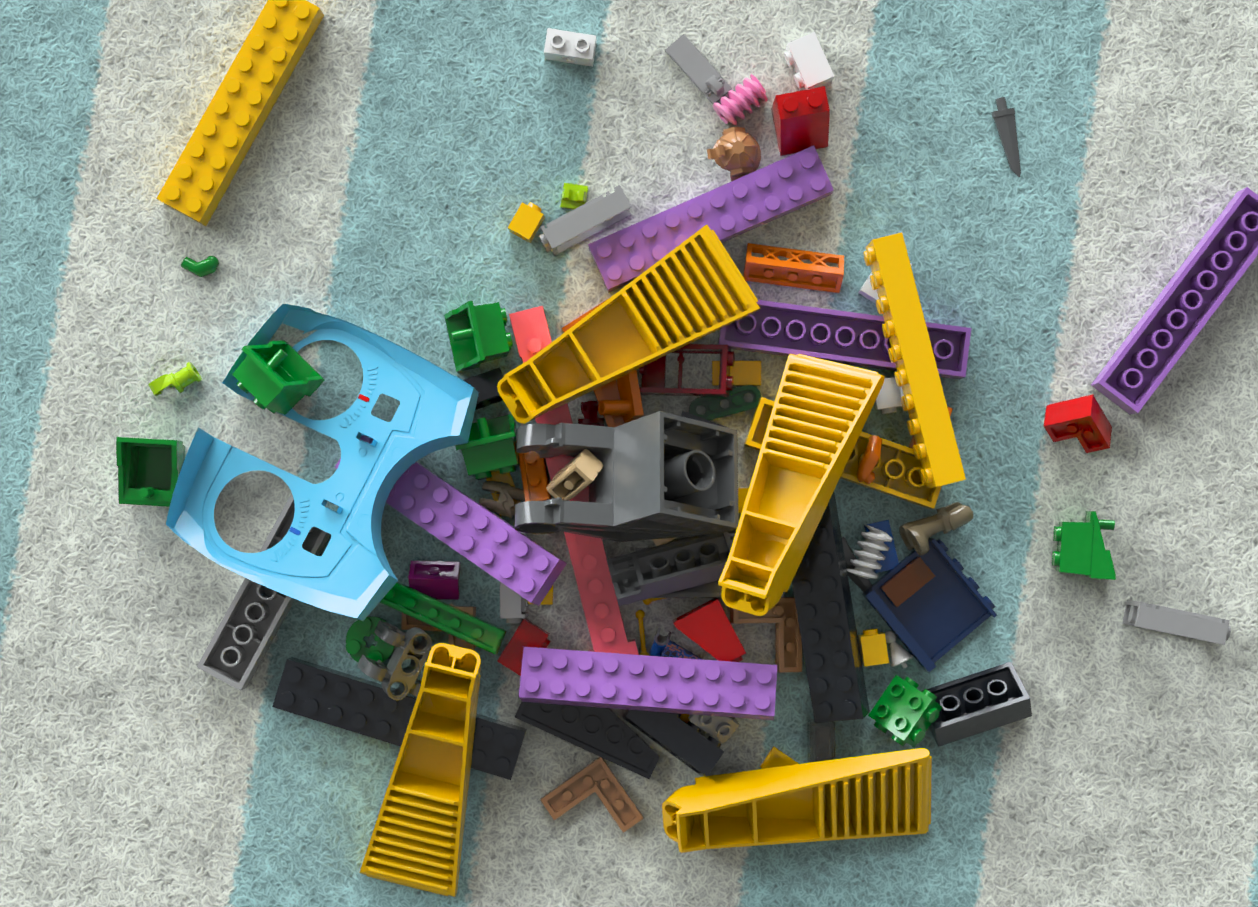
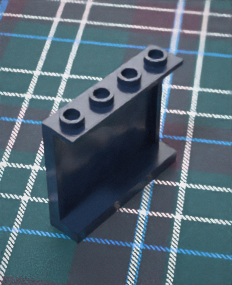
[862,538,997,672]

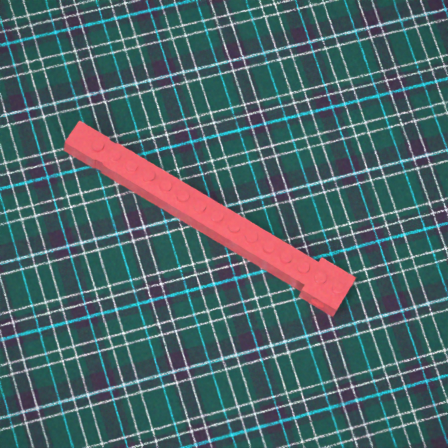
[509,306,639,655]

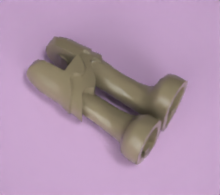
[479,481,552,519]
[899,502,973,556]

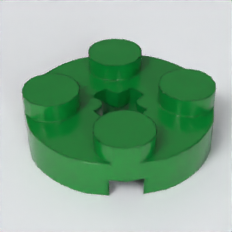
[346,616,395,662]

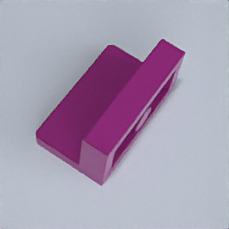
[408,561,460,600]

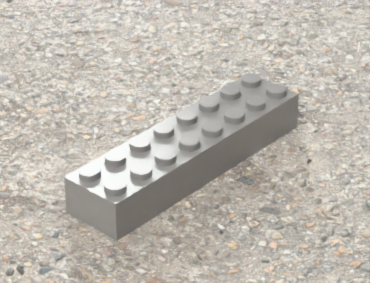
[197,493,331,691]

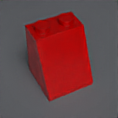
[771,86,830,156]
[672,598,746,662]

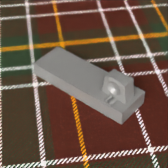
[665,34,732,105]

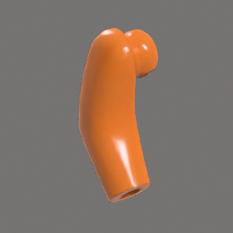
[857,435,882,484]

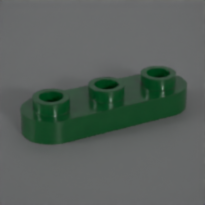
[689,385,761,421]

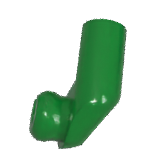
[181,256,219,277]

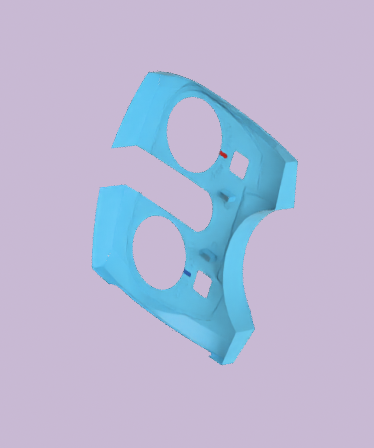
[166,304,479,621]

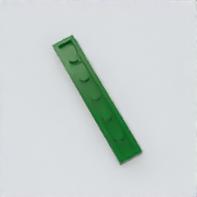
[380,582,507,655]

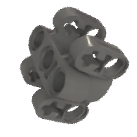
[357,620,433,700]

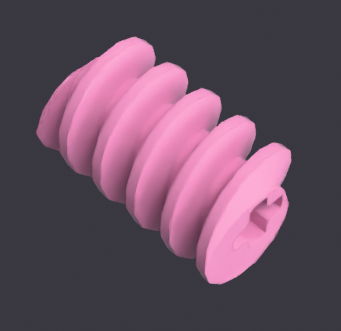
[713,74,768,126]

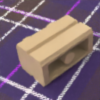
[546,449,603,501]

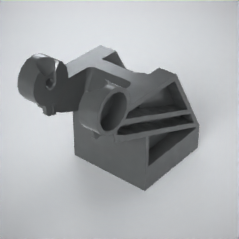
[515,411,739,542]

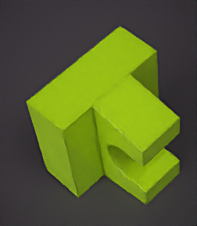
[560,183,588,210]

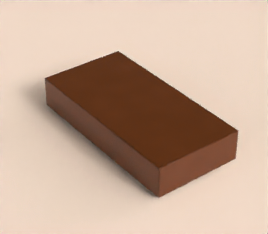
[880,556,935,607]

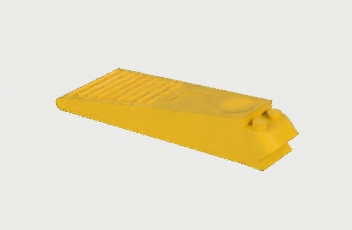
[497,225,760,424]
[718,354,885,616]
[360,643,481,897]
[662,748,932,853]

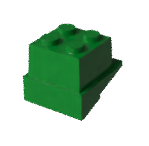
[444,301,513,372]
[232,340,325,415]
[455,414,520,480]
[116,437,185,507]
[1051,511,1116,580]

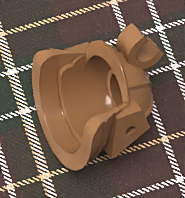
[707,127,761,181]

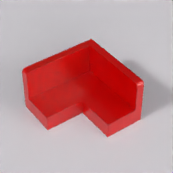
[1044,394,1112,453]

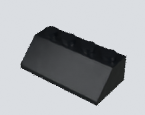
[921,662,1032,747]
[622,710,724,777]

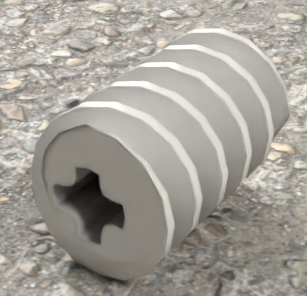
[847,524,893,579]

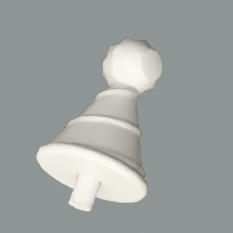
[885,631,913,669]

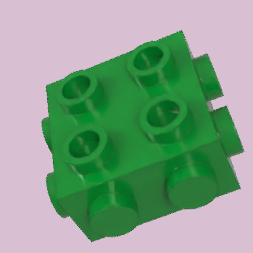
[868,675,942,748]

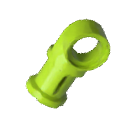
[148,362,202,396]

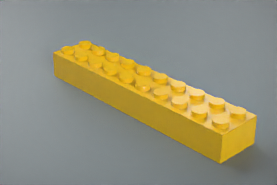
[156,0,324,226]
[863,232,966,488]

